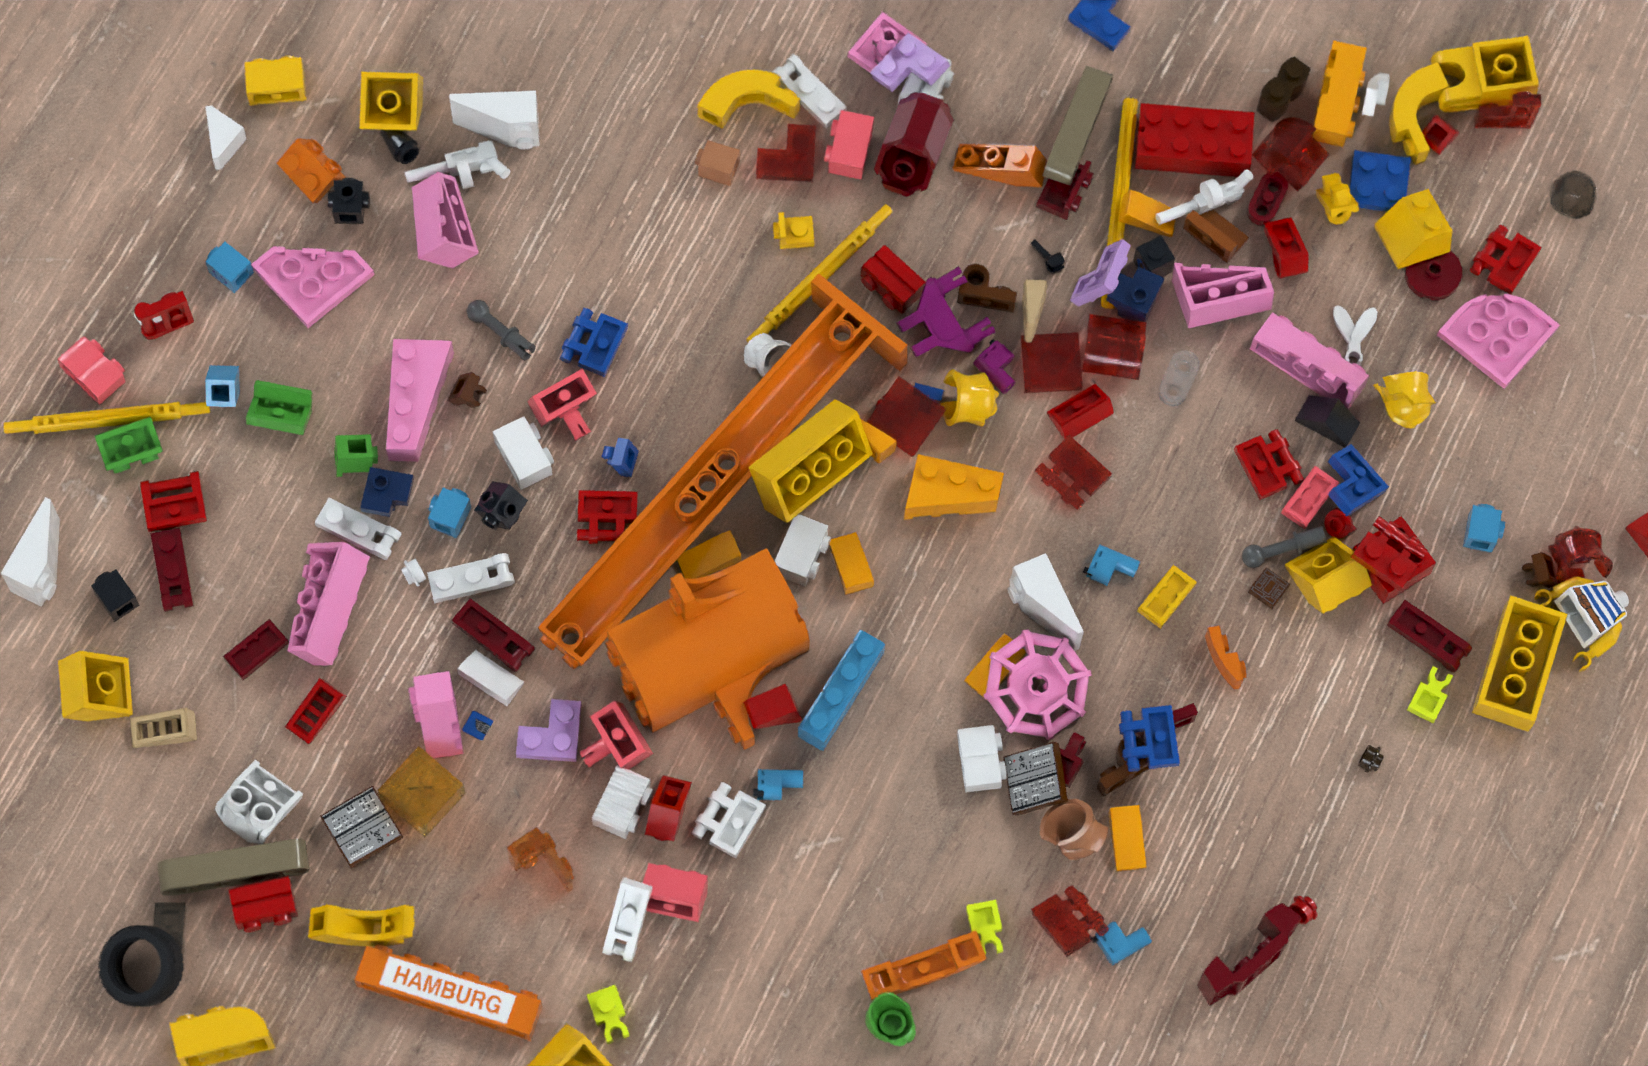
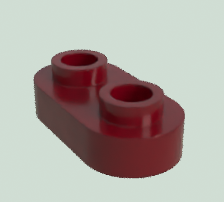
[1247,171,1288,226]

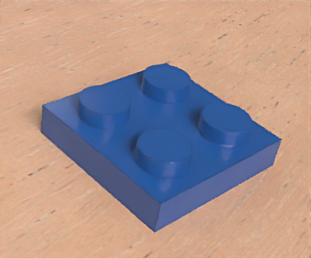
[1349,150,1411,212]

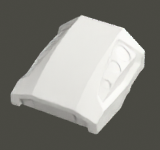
[215,760,303,844]

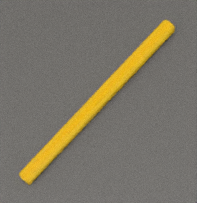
[1101,97,1138,309]

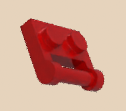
[134,291,194,340]
[140,471,207,532]

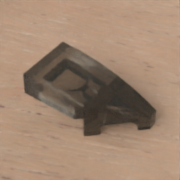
[153,903,187,958]

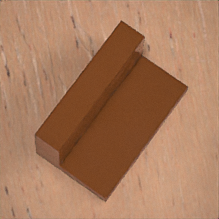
[1183,209,1249,263]

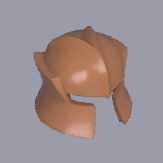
[1040,799,1108,860]

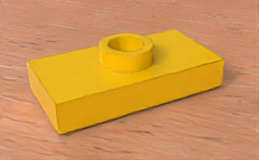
[1137,564,1197,629]

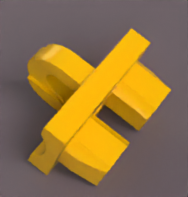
[1316,173,1359,225]

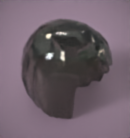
[1549,170,1597,219]

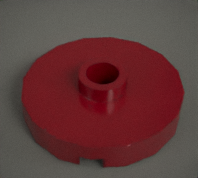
[1404,251,1462,301]

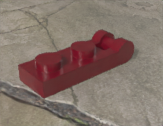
[151,528,194,612]
[451,598,535,672]
[1387,600,1472,673]

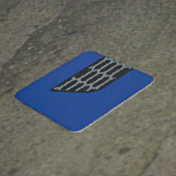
[462,711,493,741]

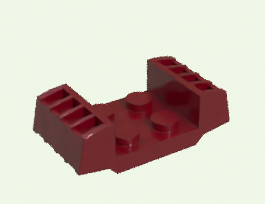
[1197,903,1302,1006]

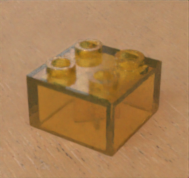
[378,746,466,837]

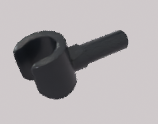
[1031,239,1065,273]

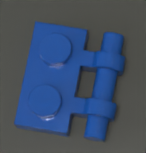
[560,308,628,377]
[1119,705,1180,772]

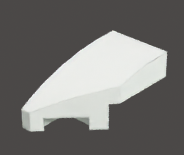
[1362,73,1389,116]

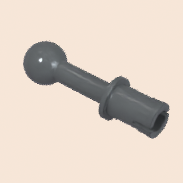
[467,300,536,361]
[1242,526,1327,568]

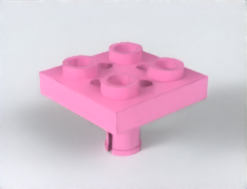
[848,12,927,72]

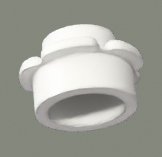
[401,558,426,586]

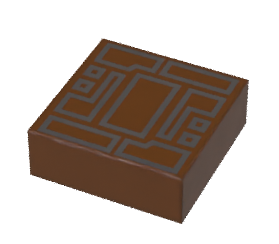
[1248,567,1290,609]

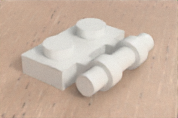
[691,782,766,859]

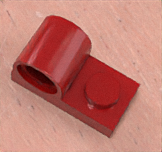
[1264,217,1309,279]

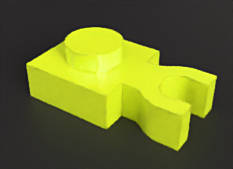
[1407,666,1453,724]
[966,900,1003,955]
[587,985,629,1044]

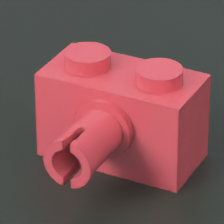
[527,369,597,441]
[580,700,653,770]

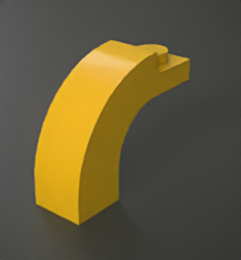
[1389,62,1449,165]
[698,70,800,129]
[308,904,415,946]

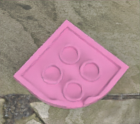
[1437,294,1560,389]

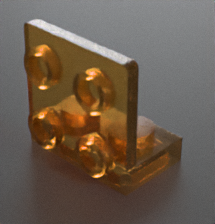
[507,827,574,893]

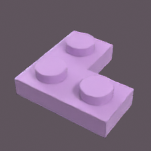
[870,33,950,92]
[1070,239,1131,307]
[516,699,581,762]

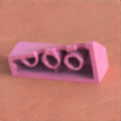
[1250,312,1369,409]
[288,542,370,666]

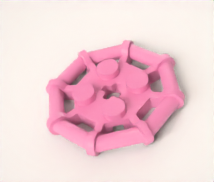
[983,629,1092,740]

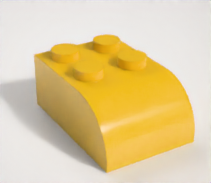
[169,1006,275,1066]

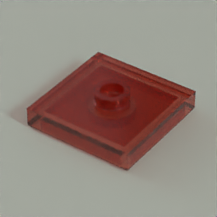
[866,376,947,457]

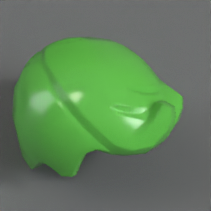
[865,992,916,1047]

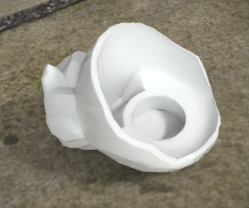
[744,333,792,377]

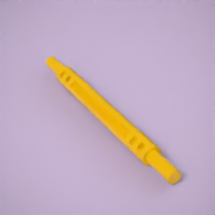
[746,204,893,342]
[3,402,211,434]

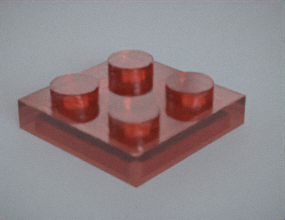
[1020,332,1083,393]

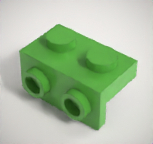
[246,380,312,435]
[94,416,163,474]

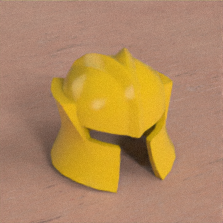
[941,369,999,427]
[1373,371,1436,429]

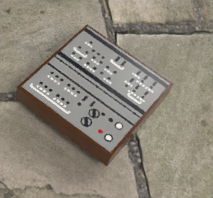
[1003,742,1068,816]
[320,785,403,868]

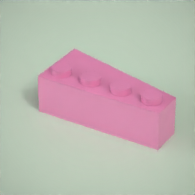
[386,339,454,462]

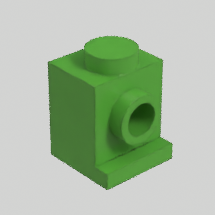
[334,434,378,477]

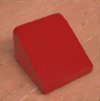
[1422,115,1460,155]

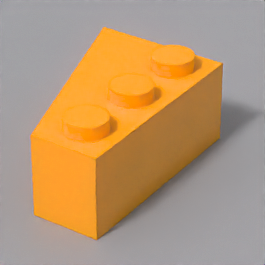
[1310,40,1367,147]
[904,454,1004,520]

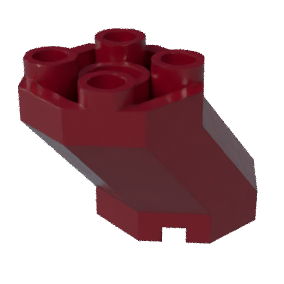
[874,92,954,197]

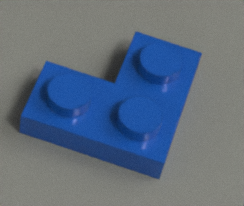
[1068,0,1131,51]
[1327,444,1389,516]

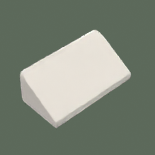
[457,650,524,706]

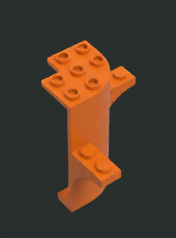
[605,548,810,750]

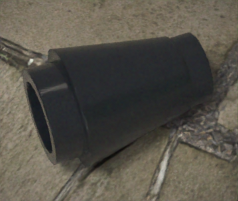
[380,130,419,164]

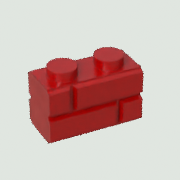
[860,245,926,314]
[229,876,298,932]

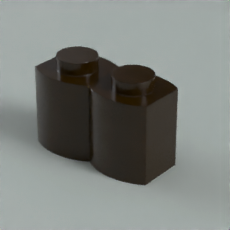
[1256,56,1310,122]

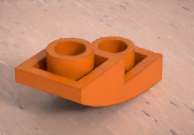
[1205,626,1247,689]

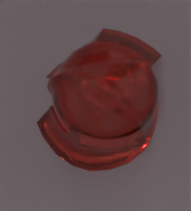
[1548,525,1613,584]

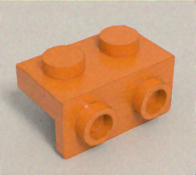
[277,138,346,203]

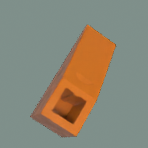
[953,144,1048,187]

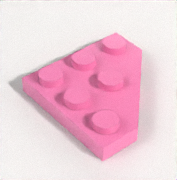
[252,246,374,328]

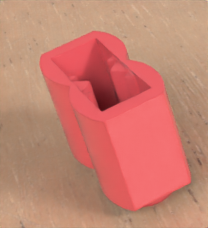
[57,336,126,405]

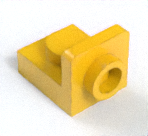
[773,212,815,249]

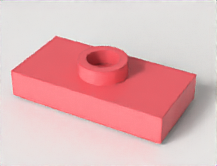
[1281,466,1339,529]

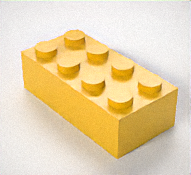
[749,399,873,523]
[1472,595,1567,732]

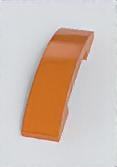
[861,931,987,1000]

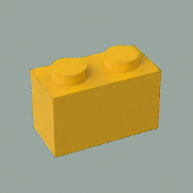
[244,56,306,105]

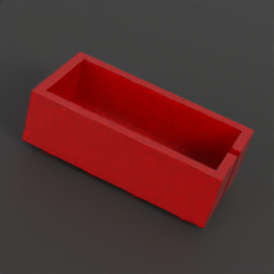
[1135,103,1255,177]

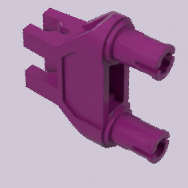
[896,266,996,357]

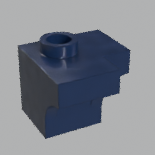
[1106,266,1165,327]
[360,467,414,517]

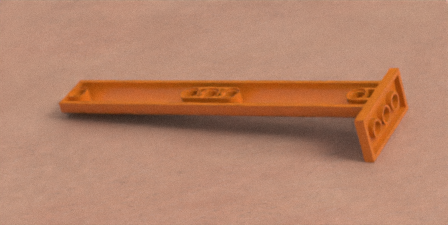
[538,273,908,670]

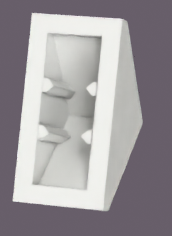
[206,106,246,170]

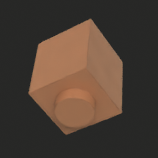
[695,140,740,186]

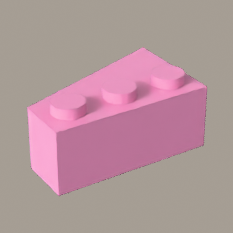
[412,172,479,268]
[1172,263,1274,329]
[409,671,463,759]

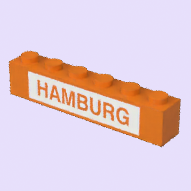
[354,944,543,1041]

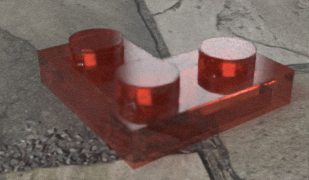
[1474,91,1542,129]
[756,124,816,182]

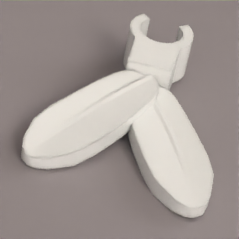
[1333,306,1377,365]

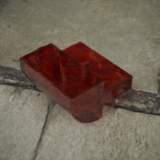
[1252,117,1329,191]
[1081,314,1147,380]

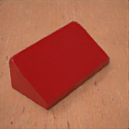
[1047,384,1114,441]

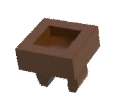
[447,372,487,408]
[1522,552,1559,588]

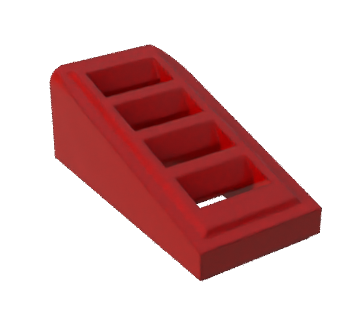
[285,678,347,744]

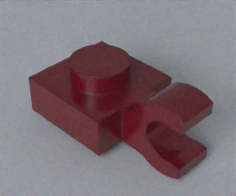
[1060,732,1087,788]

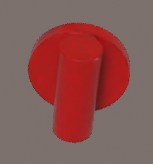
[1324,507,1357,539]

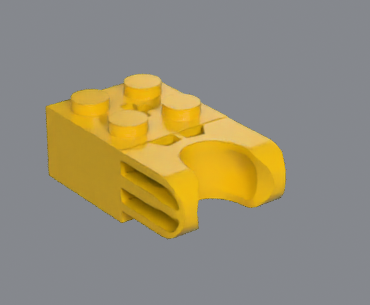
[1430,36,1539,112]

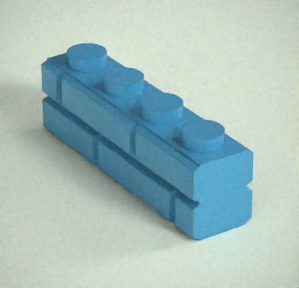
[798,630,885,751]

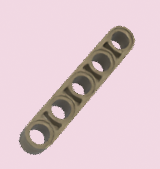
[1043,66,1113,186]
[157,839,309,896]

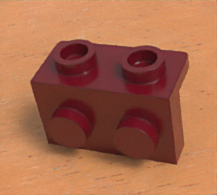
[1036,160,1094,220]

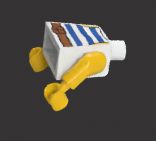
[1534,577,1629,671]

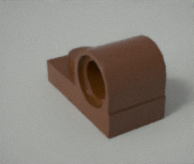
[957,264,1017,313]
[1097,736,1149,797]

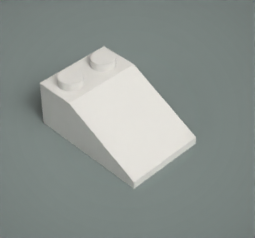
[449,91,539,149]
[1,497,60,607]
[1007,553,1084,651]

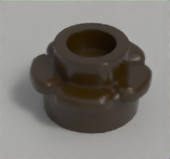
[1358,745,1384,773]

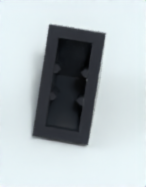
[1295,395,1360,447]

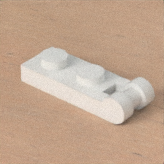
[772,54,847,129]
[315,498,402,560]
[427,553,515,604]
[602,877,653,962]

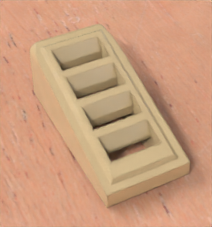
[1022,280,1047,343]
[130,708,197,748]

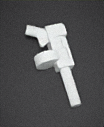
[405,140,510,189]
[1155,170,1253,225]

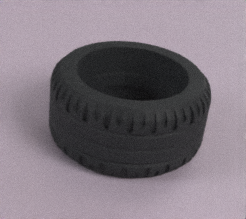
[98,925,184,1007]

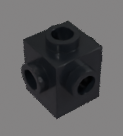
[328,178,370,224]
[474,481,528,530]

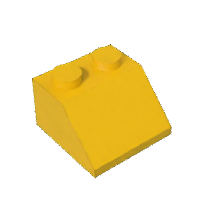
[359,72,423,131]
[1374,189,1453,269]
[1284,536,1372,614]
[58,650,133,721]
[528,1023,612,1066]

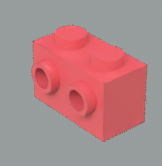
[824,110,874,180]
[642,863,708,922]

